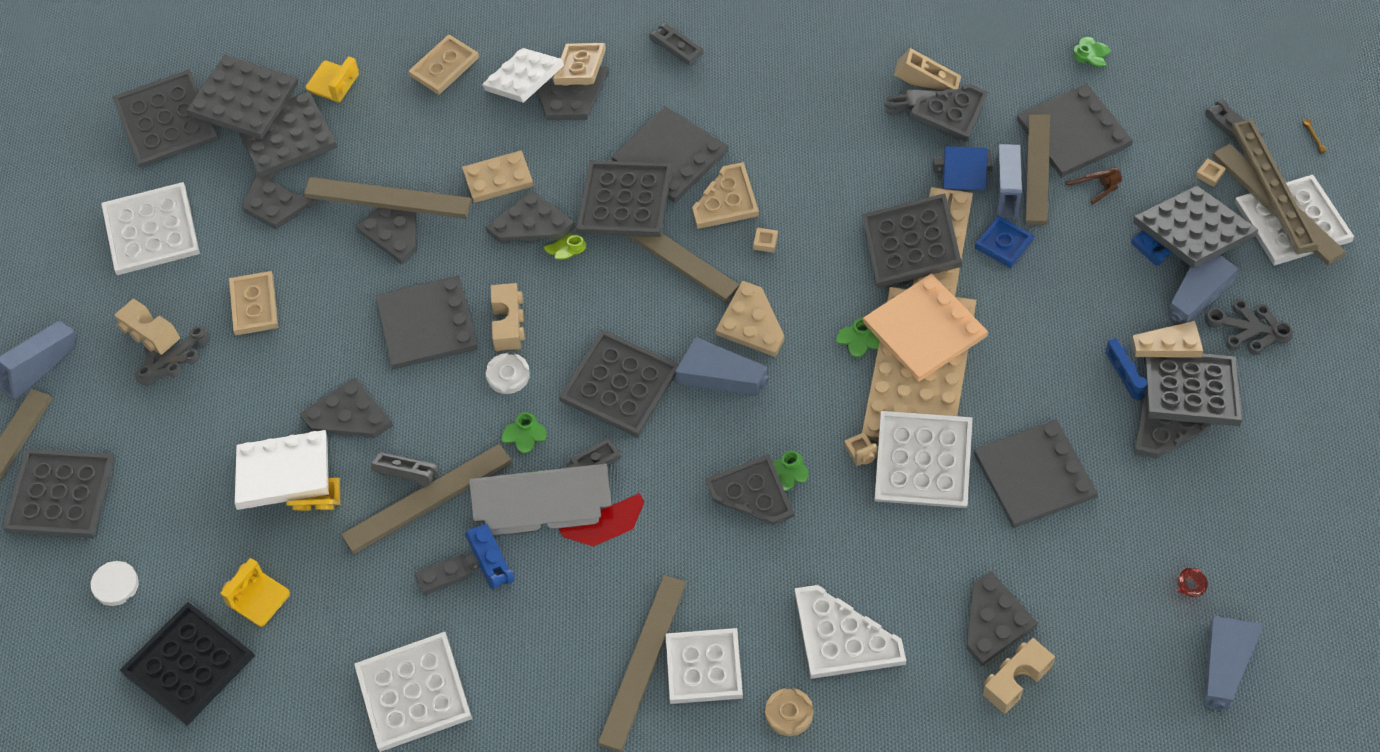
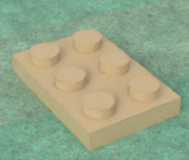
[408,34,479,95]
[553,43,606,86]
[462,150,533,203]
[229,271,278,336]

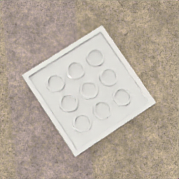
[1234,175,1354,266]
[101,182,200,275]
[875,411,972,508]
[235,430,329,510]
[354,632,472,752]

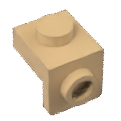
[844,432,878,466]

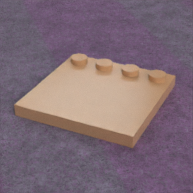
[863,273,988,382]

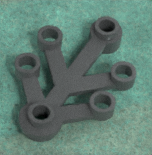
[1206,299,1293,355]
[135,326,210,386]

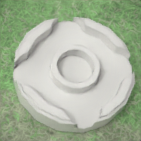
[486,353,530,394]
[91,561,139,606]

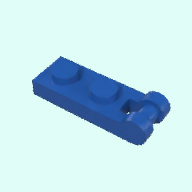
[1105,338,1147,400]
[465,524,514,589]

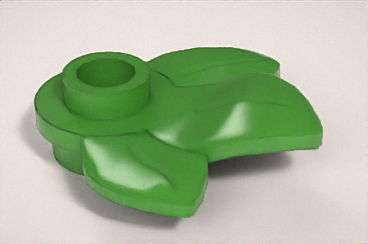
[1073,37,1111,67]
[836,318,880,358]
[502,412,547,454]
[773,451,809,492]

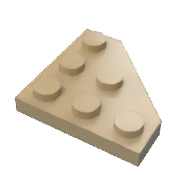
[692,162,759,229]
[715,281,784,357]

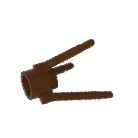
[1066,167,1122,204]

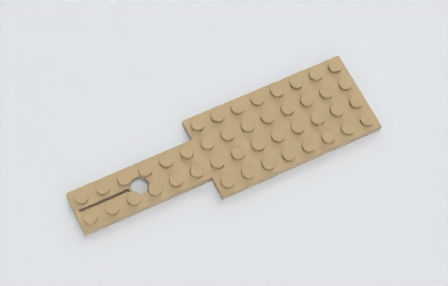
[862,187,977,442]

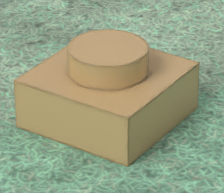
[1196,159,1226,187]
[753,228,778,253]

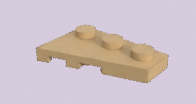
[1131,321,1203,357]

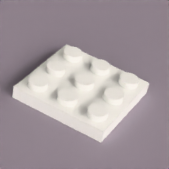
[482,48,564,103]
[666,628,743,704]

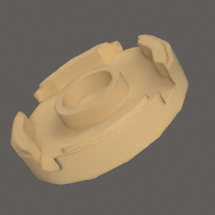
[765,688,814,736]

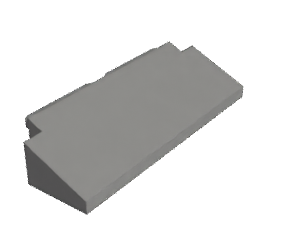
[470,464,611,535]

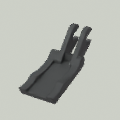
[884,90,940,115]

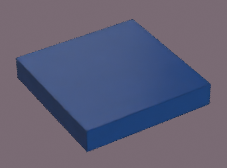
[943,146,987,190]
[974,216,1034,269]

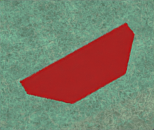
[559,493,644,546]

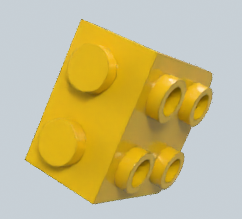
[306,56,359,103]
[286,478,341,511]
[220,558,290,627]

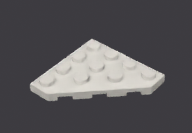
[795,585,906,679]

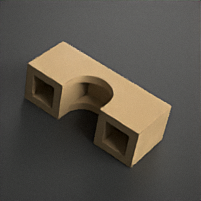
[491,283,525,351]
[114,298,180,355]
[983,638,1055,714]

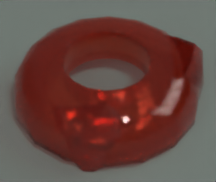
[1177,568,1208,597]

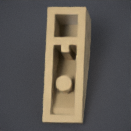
[894,48,961,91]

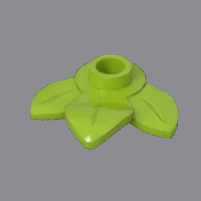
[544,233,586,260]

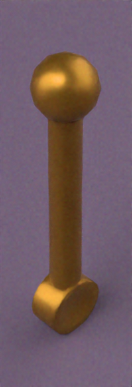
[1303,119,1326,153]

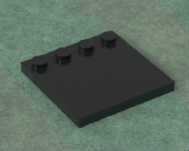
[120,602,255,726]

